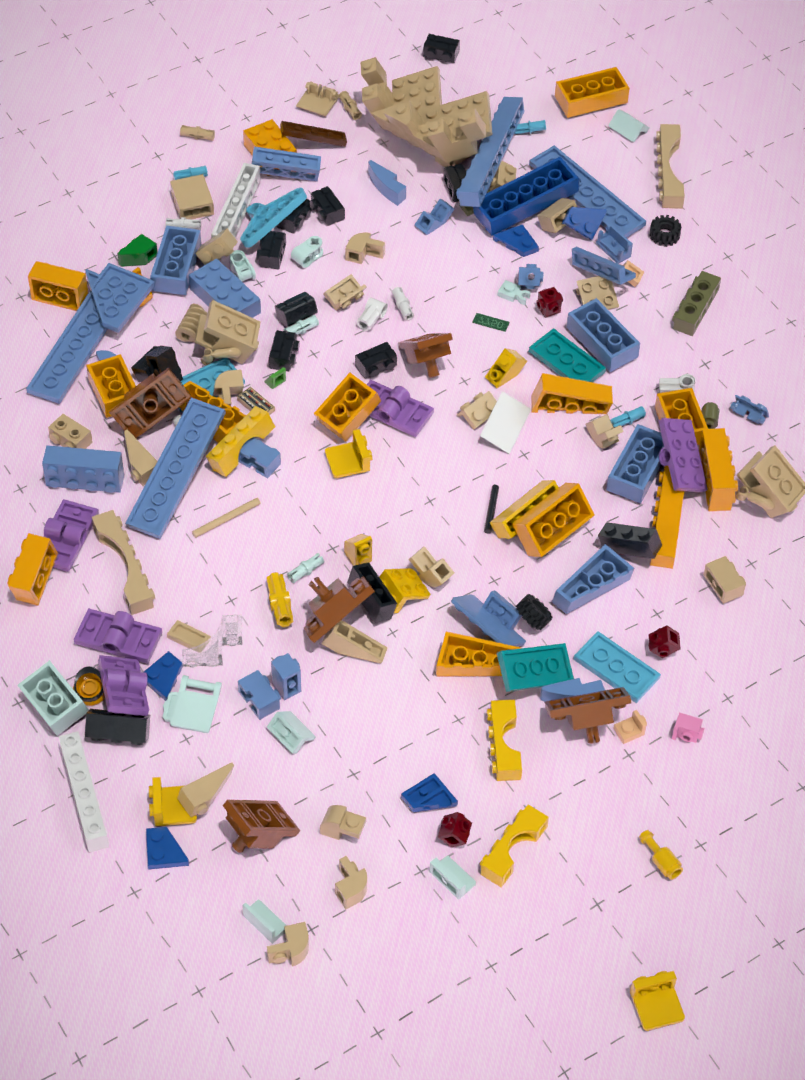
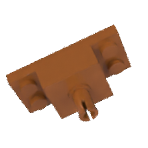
[398,333,453,378]
[110,368,192,438]
[304,577,374,643]
[544,687,631,744]
[222,799,301,853]

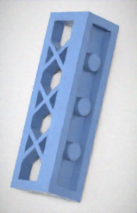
[252,147,321,182]
[572,247,636,285]

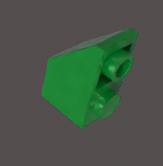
[117,234,158,267]

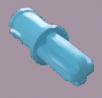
[514,120,546,134]
[173,165,208,180]
[610,406,646,428]

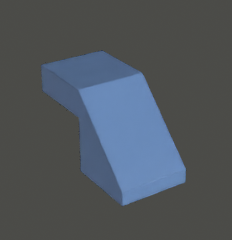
[415,199,454,235]

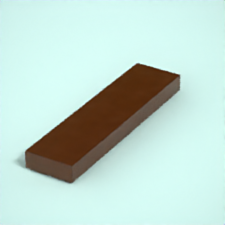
[280,121,347,147]

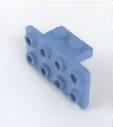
[451,590,526,647]

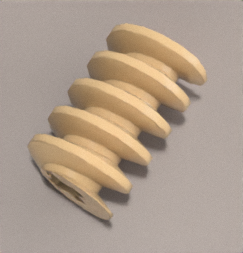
[175,303,207,342]

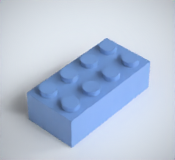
[150,225,202,295]
[189,258,261,318]
[567,298,640,372]
[606,424,664,504]
[42,445,124,493]

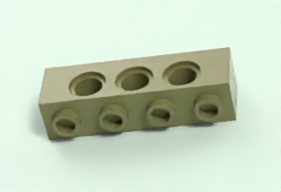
[672,271,721,337]

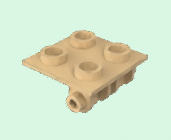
[296,81,339,117]
[576,276,619,310]

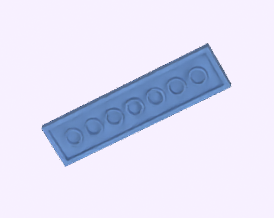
[529,145,646,238]
[26,290,108,404]
[125,398,226,539]

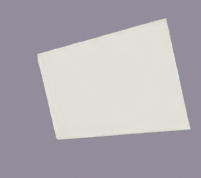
[480,391,531,454]

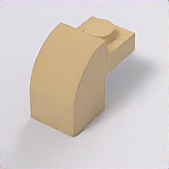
[345,232,385,264]
[213,370,244,406]
[585,414,623,449]
[408,546,455,588]
[320,805,366,840]
[335,856,367,909]
[267,922,309,967]

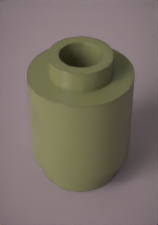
[701,402,720,429]

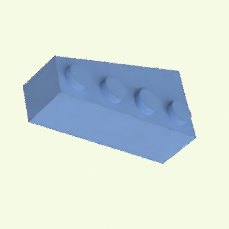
[552,544,635,614]

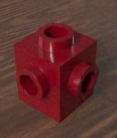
[536,287,563,318]
[648,625,681,658]
[438,812,472,848]

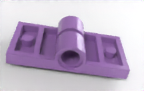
[367,379,434,437]
[658,418,708,492]
[43,499,99,572]
[73,608,162,664]
[98,655,149,716]

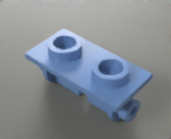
[730,395,769,424]

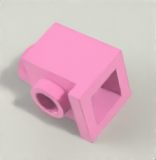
[672,712,705,743]

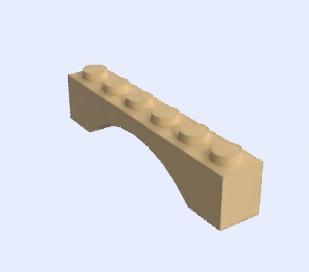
[656,124,685,209]
[91,510,155,615]

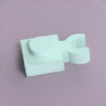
[497,280,531,305]

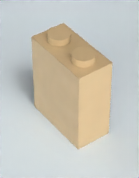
[170,174,214,219]

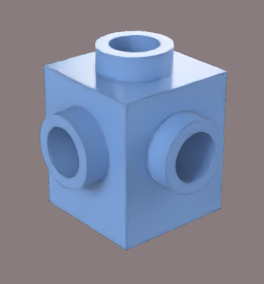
[518,264,544,289]

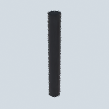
[484,484,499,534]

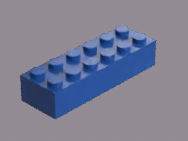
[473,157,579,236]

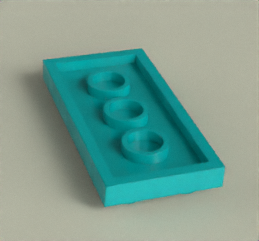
[528,328,606,383]
[497,643,574,692]

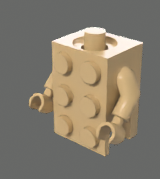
[194,300,261,364]
[736,445,805,518]

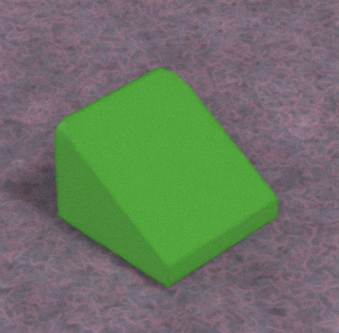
[264,367,286,389]

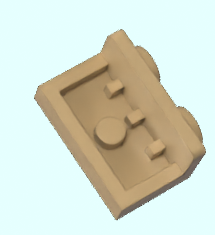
[490,161,517,192]
[323,274,367,311]
[457,391,497,430]

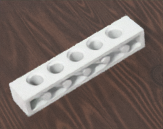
[211,163,261,238]
[58,731,109,853]

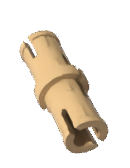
[339,91,362,120]
[180,125,215,141]

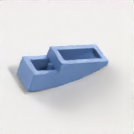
[368,160,406,206]
[540,678,605,702]

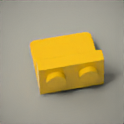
[325,429,373,478]
[379,568,431,613]
[149,777,197,826]
[630,971,685,1031]

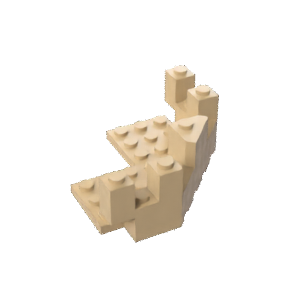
[360,57,492,163]

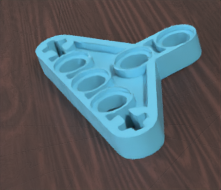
[240,188,307,248]

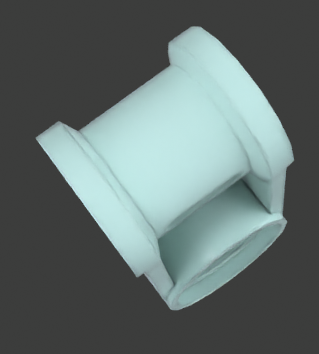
[291,236,324,268]
[229,250,256,281]

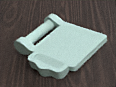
[163,675,222,733]

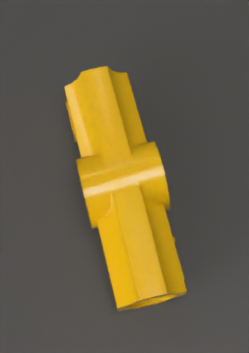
[266,572,294,628]

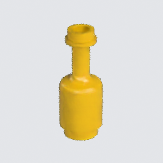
[639,830,683,880]

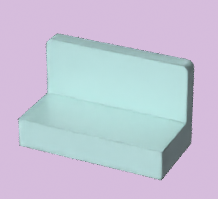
[608,109,650,142]
[267,711,316,754]
[429,856,476,900]
[242,899,287,944]

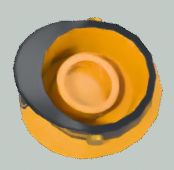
[73,666,105,706]

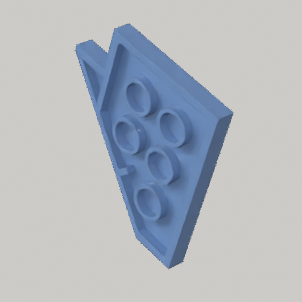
[85,263,155,333]

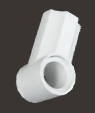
[357,297,388,331]
[659,374,696,393]

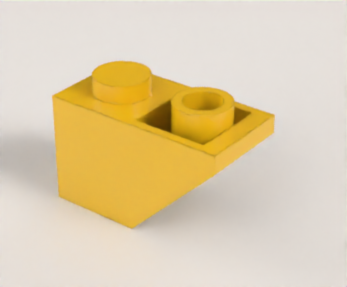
[485,348,527,388]
[344,534,372,566]

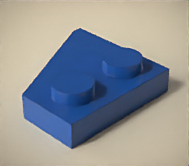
[562,207,607,240]
[493,224,539,257]
[144,651,183,701]
[401,773,458,812]
[146,827,189,870]

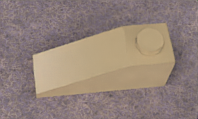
[124,430,158,486]
[321,620,388,664]
[177,762,234,817]

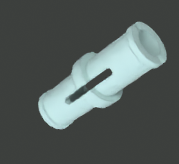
[283,315,319,335]
[287,553,325,583]

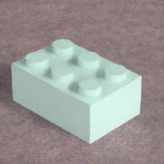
[17,660,89,736]

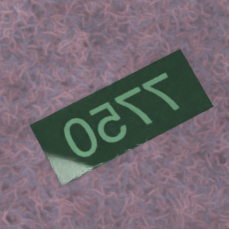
[472,313,510,332]

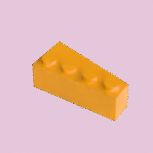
[531,373,613,414]
[179,381,246,443]
[436,631,520,677]

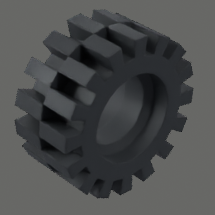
[649,215,682,247]
[516,594,553,630]

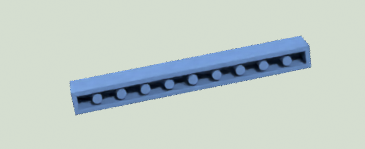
[457,97,525,207]

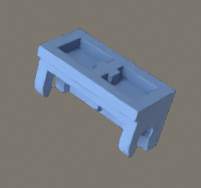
[596,223,633,264]

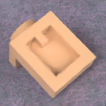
[620,260,644,287]
[613,710,647,744]

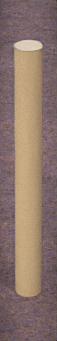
[192,497,261,538]

